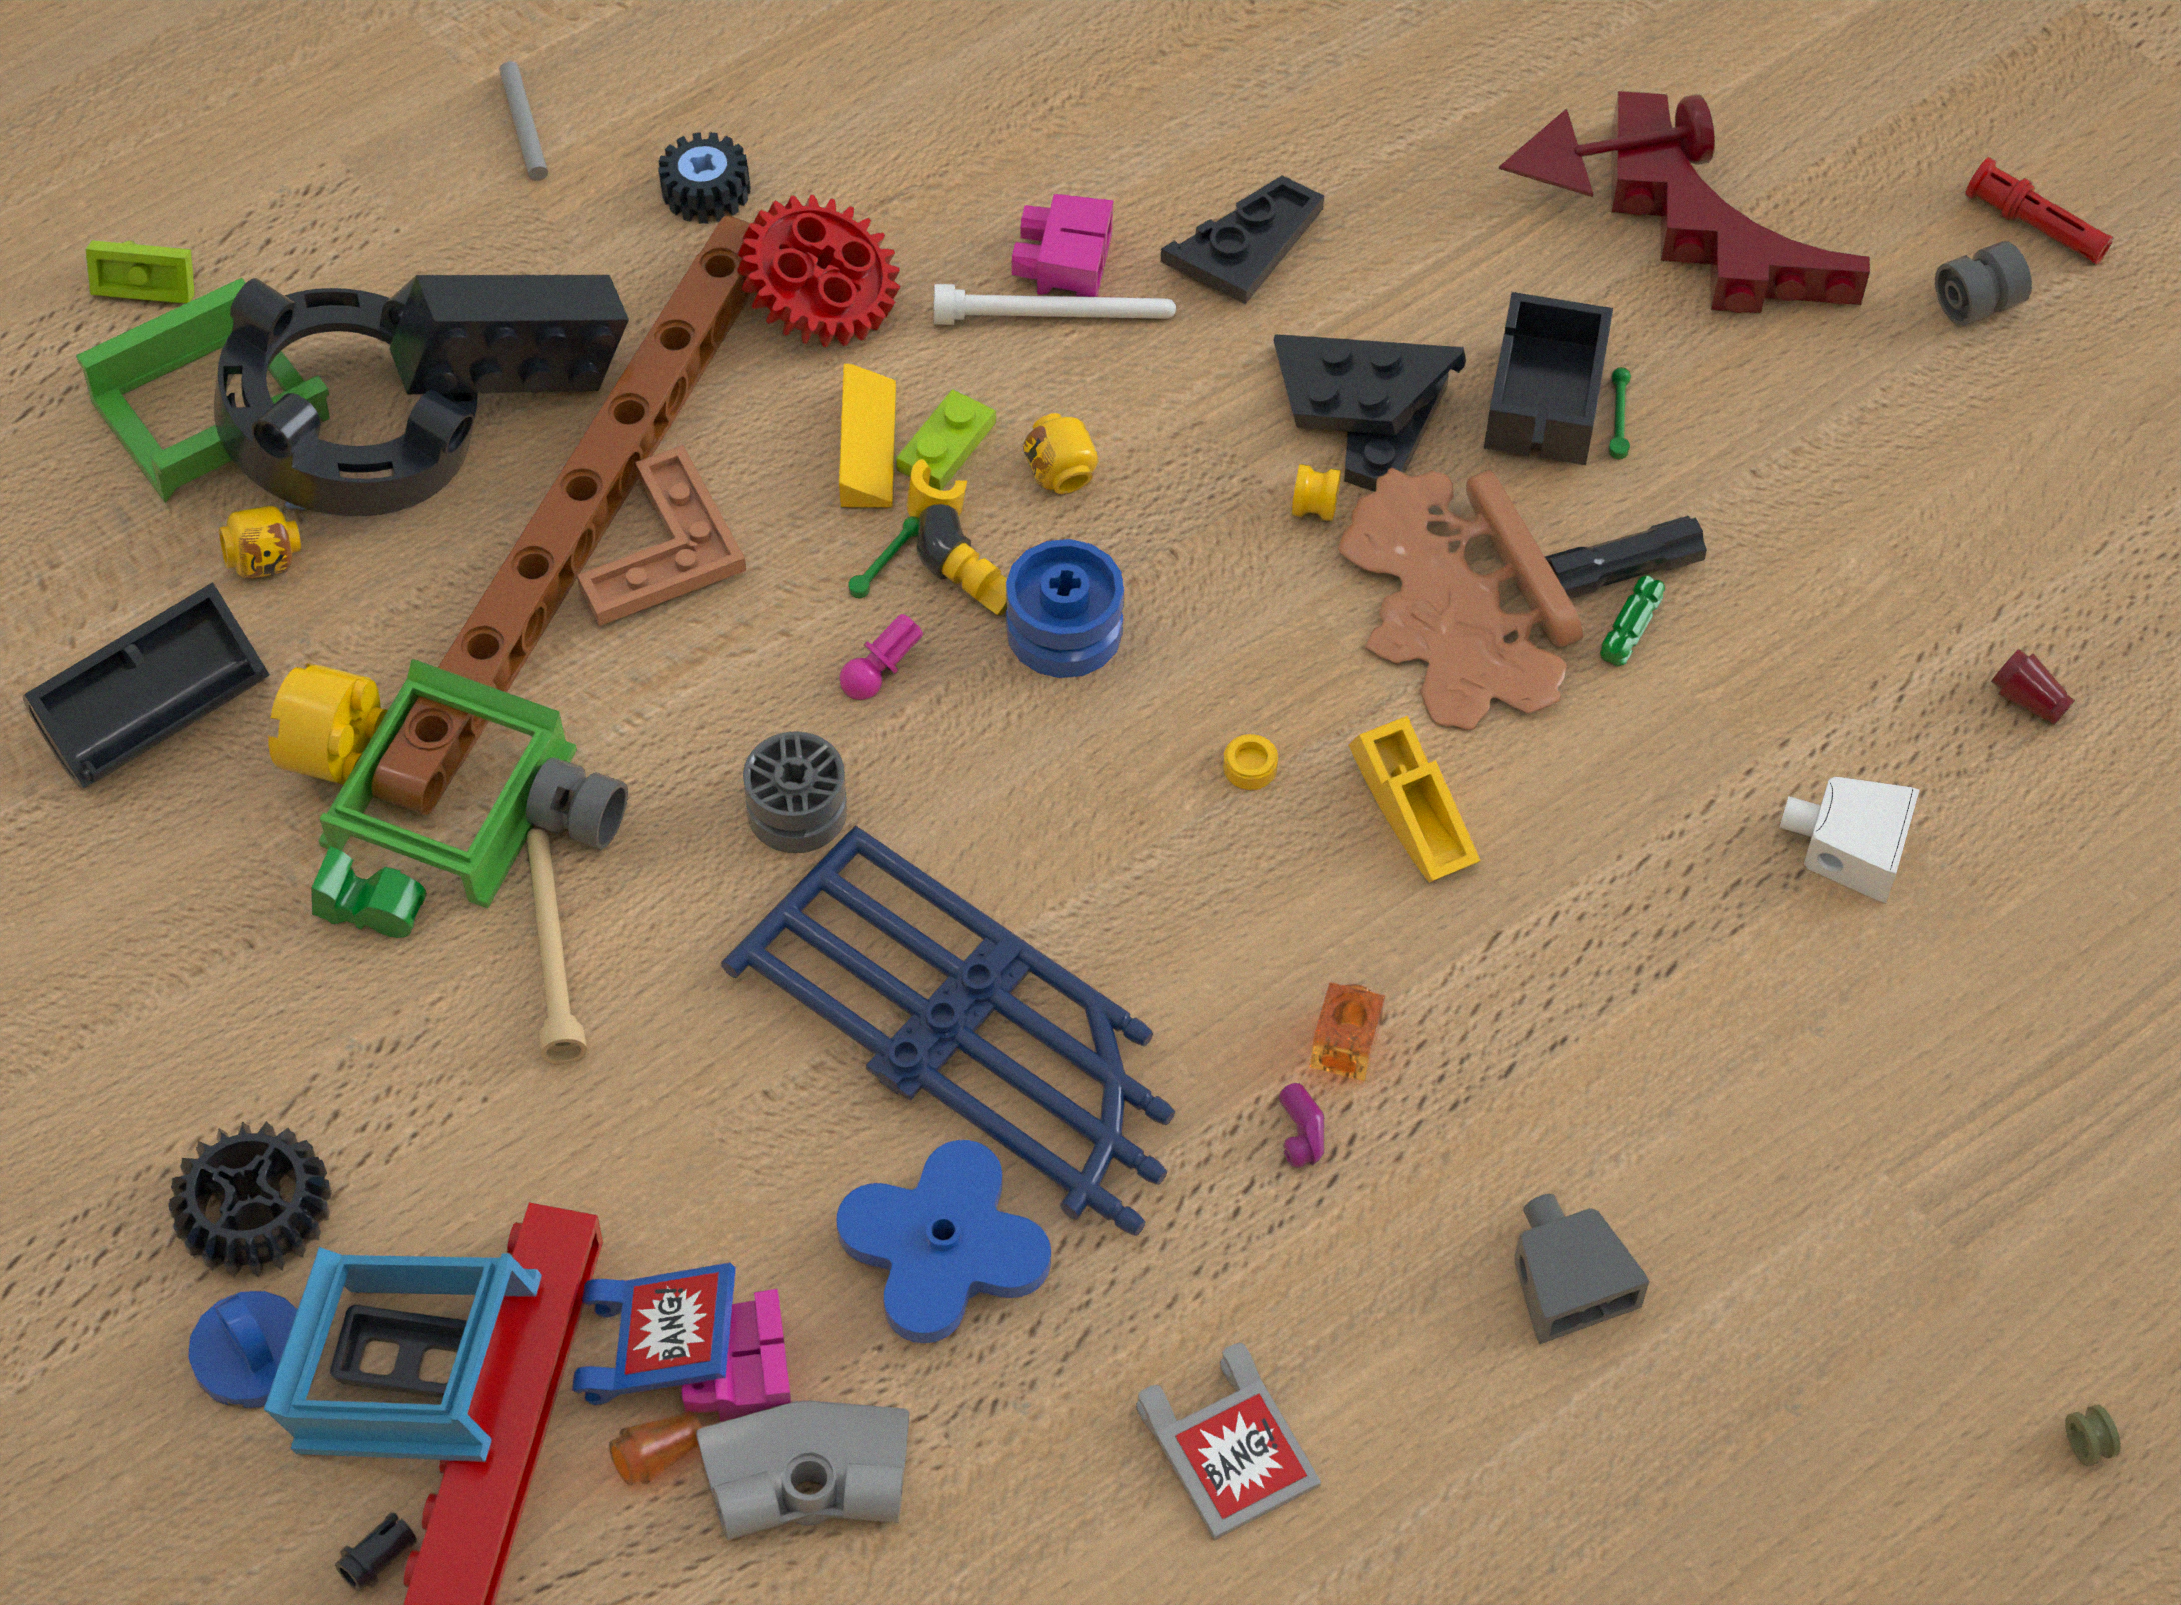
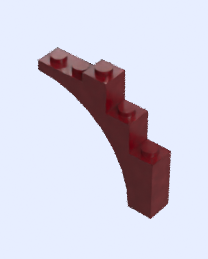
[1611,91,1870,313]

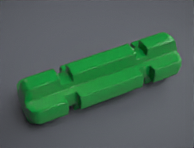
[1600,575,1665,666]

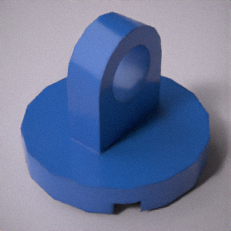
[188,1291,298,1408]

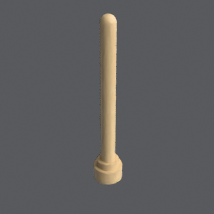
[527,827,587,1064]

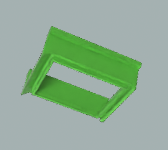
[76,278,330,503]
[318,659,577,909]

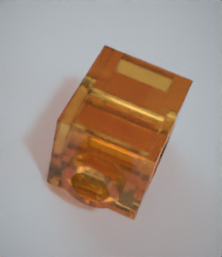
[1310,982,1385,1081]

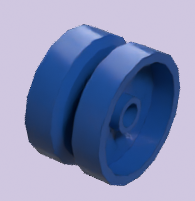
[1006,539,1124,678]

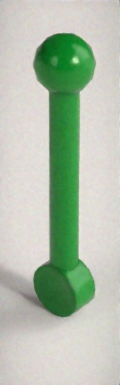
[1608,367,1631,459]
[848,516,919,598]

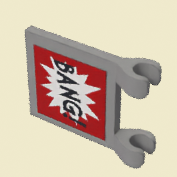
[1136,1343,1321,1540]

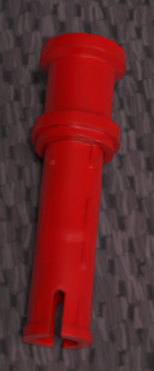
[1965,157,2114,265]

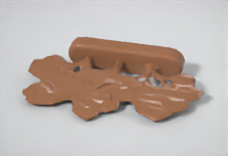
[1338,468,1583,730]

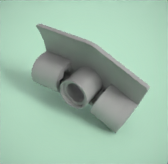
[697,1400,909,1541]

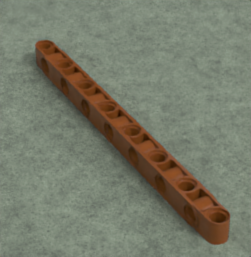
[371,215,752,815]

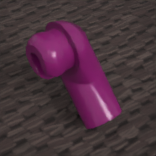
[1279,1083,1324,1168]

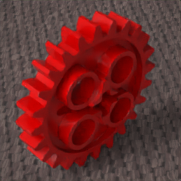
[737,195,900,347]

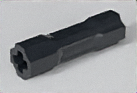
[1545,516,1707,599]

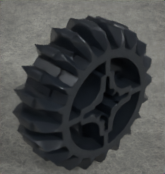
[169,1121,332,1278]

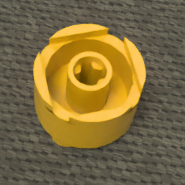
[268,663,388,784]

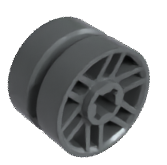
[743,731,847,853]

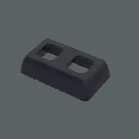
[330,1305,467,1398]

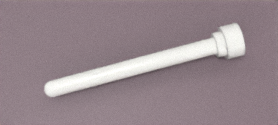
[934,284,1176,325]

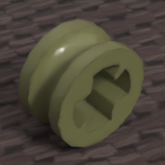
[2065,1404,2121,1466]

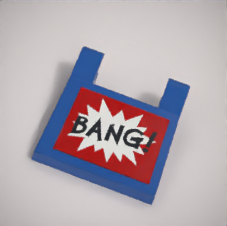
[572,1263,736,1405]

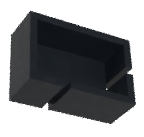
[1484,292,1613,465]

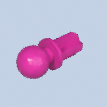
[839,614,923,700]

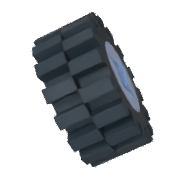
[658,132,751,224]

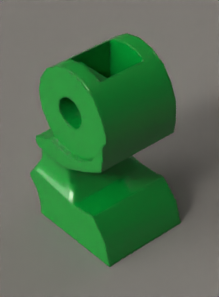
[311,846,427,938]

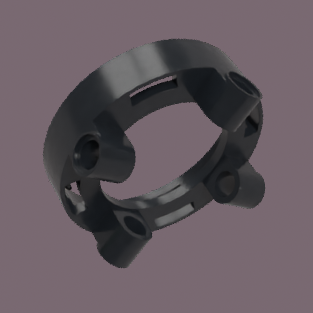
[213,276,478,517]

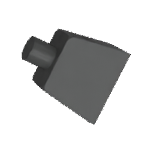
[1514,1194,1649,1344]

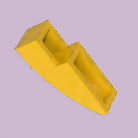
[1348,715,1481,883]

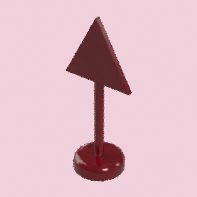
[1499,94,1715,197]

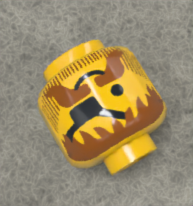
[1023,413,1099,494]
[219,505,301,579]

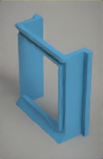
[264,1247,542,1462]

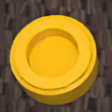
[1223,734,1278,790]

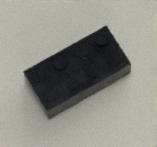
[389,275,629,395]

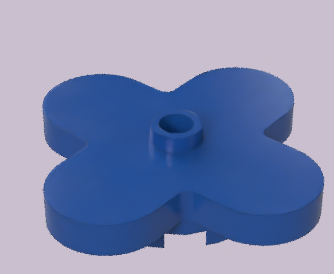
[836,1140,1051,1343]

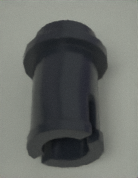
[335,1512,417,1591]

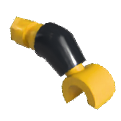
[906,459,1007,616]

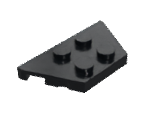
[1273,334,1467,435]

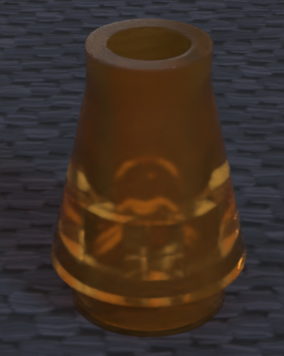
[609,1410,702,1486]

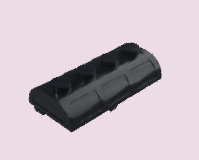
[22,582,270,789]

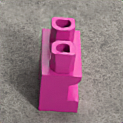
[1011,194,1113,297]
[681,1289,791,1423]

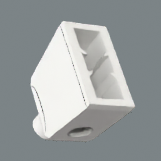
[1779,777,1919,903]

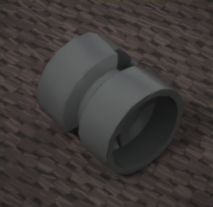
[1935,241,2032,326]
[526,757,628,850]

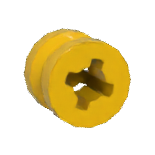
[1292,464,1341,522]

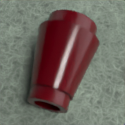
[1991,649,2075,725]

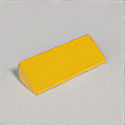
[839,363,896,507]

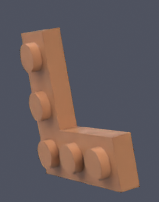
[577,445,746,626]

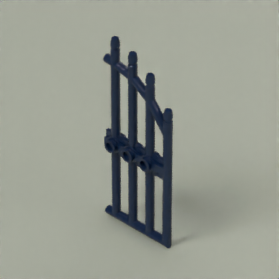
[721,825,1175,1236]

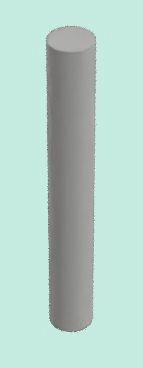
[499,61,548,180]

